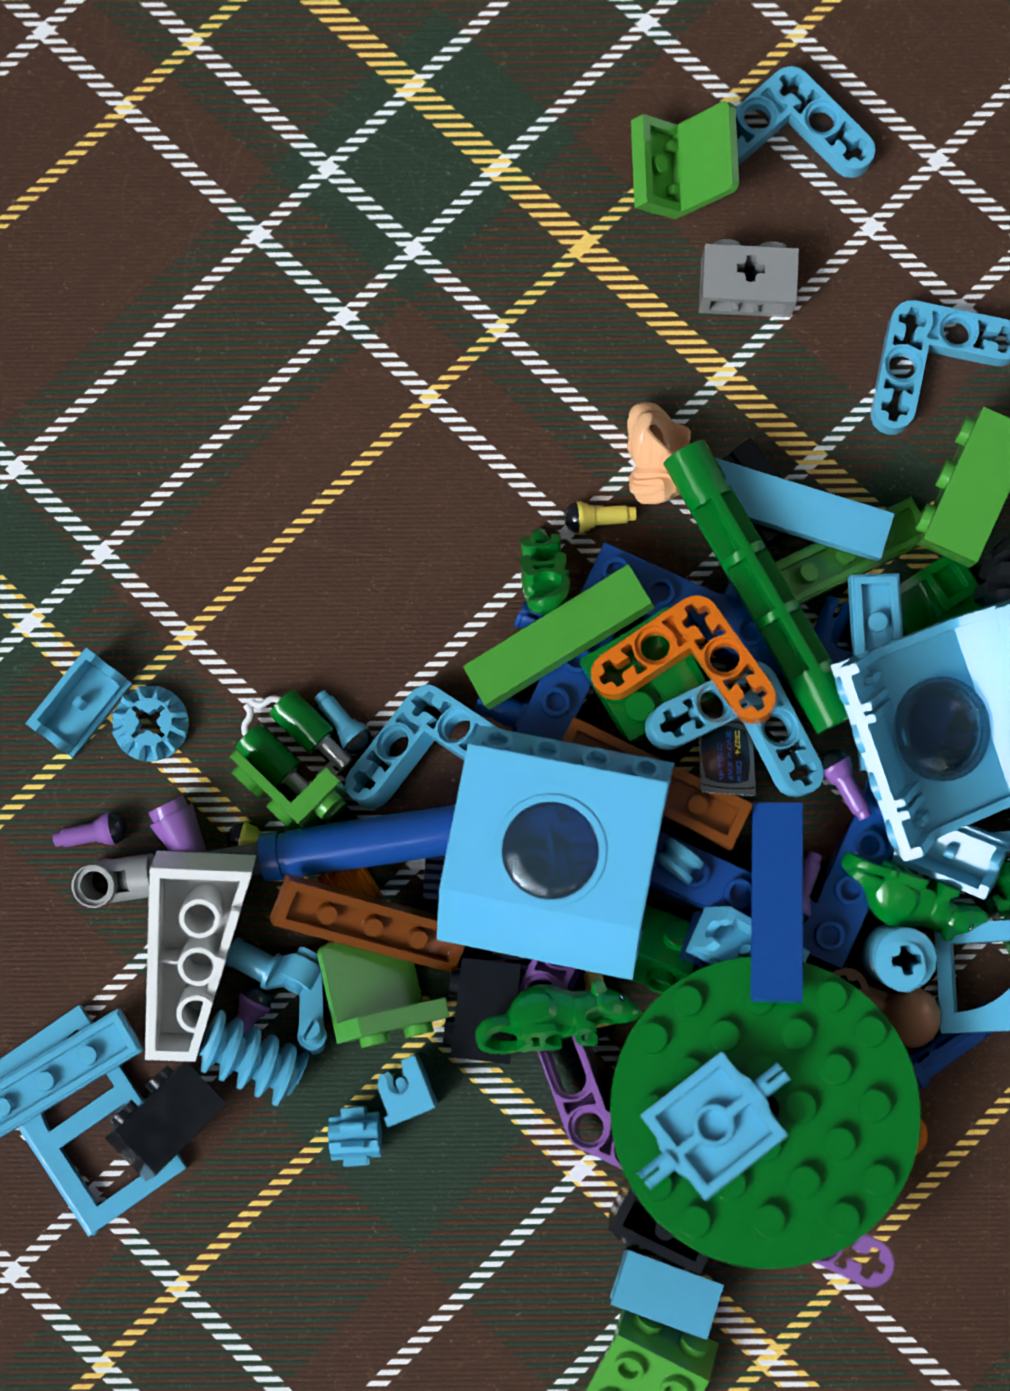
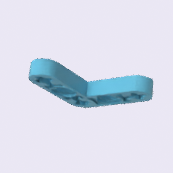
[736,66,875,178]
[870,300,1010,435]
[645,662,824,798]
[345,685,500,809]

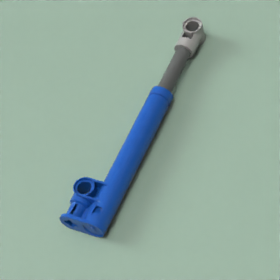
[72,802,599,908]

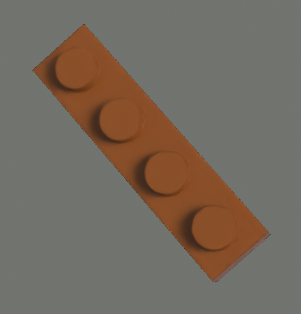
[562,717,753,850]
[270,873,465,973]

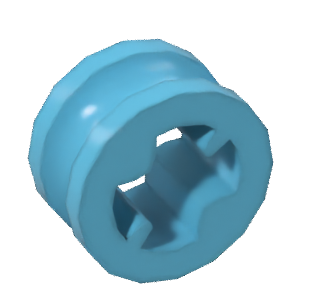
[654,837,704,884]

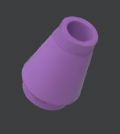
[148,795,206,852]

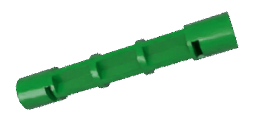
[663,440,849,735]

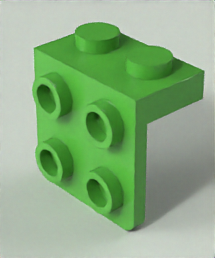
[631,101,739,220]
[229,750,348,829]
[318,942,450,1048]
[585,1309,718,1391]

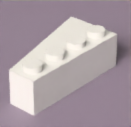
[145,851,256,1062]

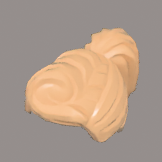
[627,402,691,504]

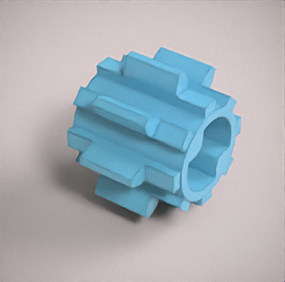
[328,1106,382,1167]

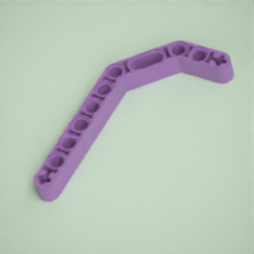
[518,881,894,1287]

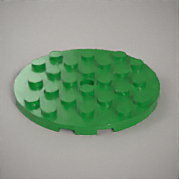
[610,957,920,1269]

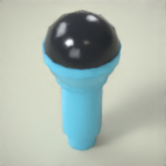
[314,690,371,754]

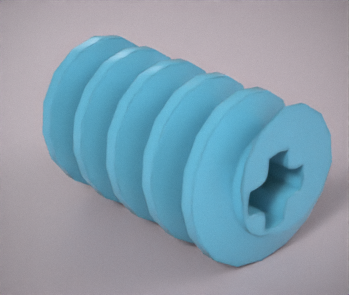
[859,924,937,992]
[199,1010,310,1106]

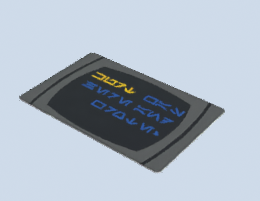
[698,714,756,796]

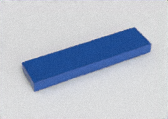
[751,803,803,1003]

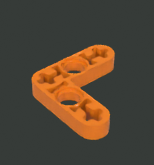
[591,595,777,724]

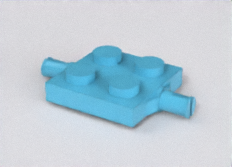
[637,1052,790,1201]

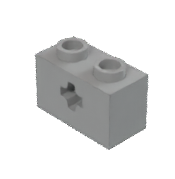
[699,239,799,318]

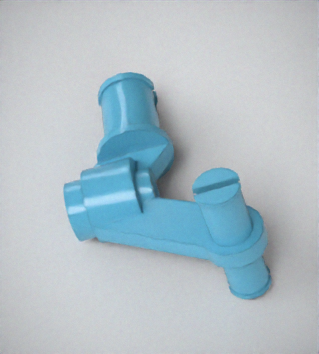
[225,937,327,1055]

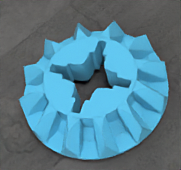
[112,686,189,762]

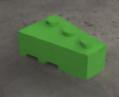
[915,407,1010,568]

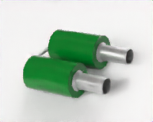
[235,689,352,796]

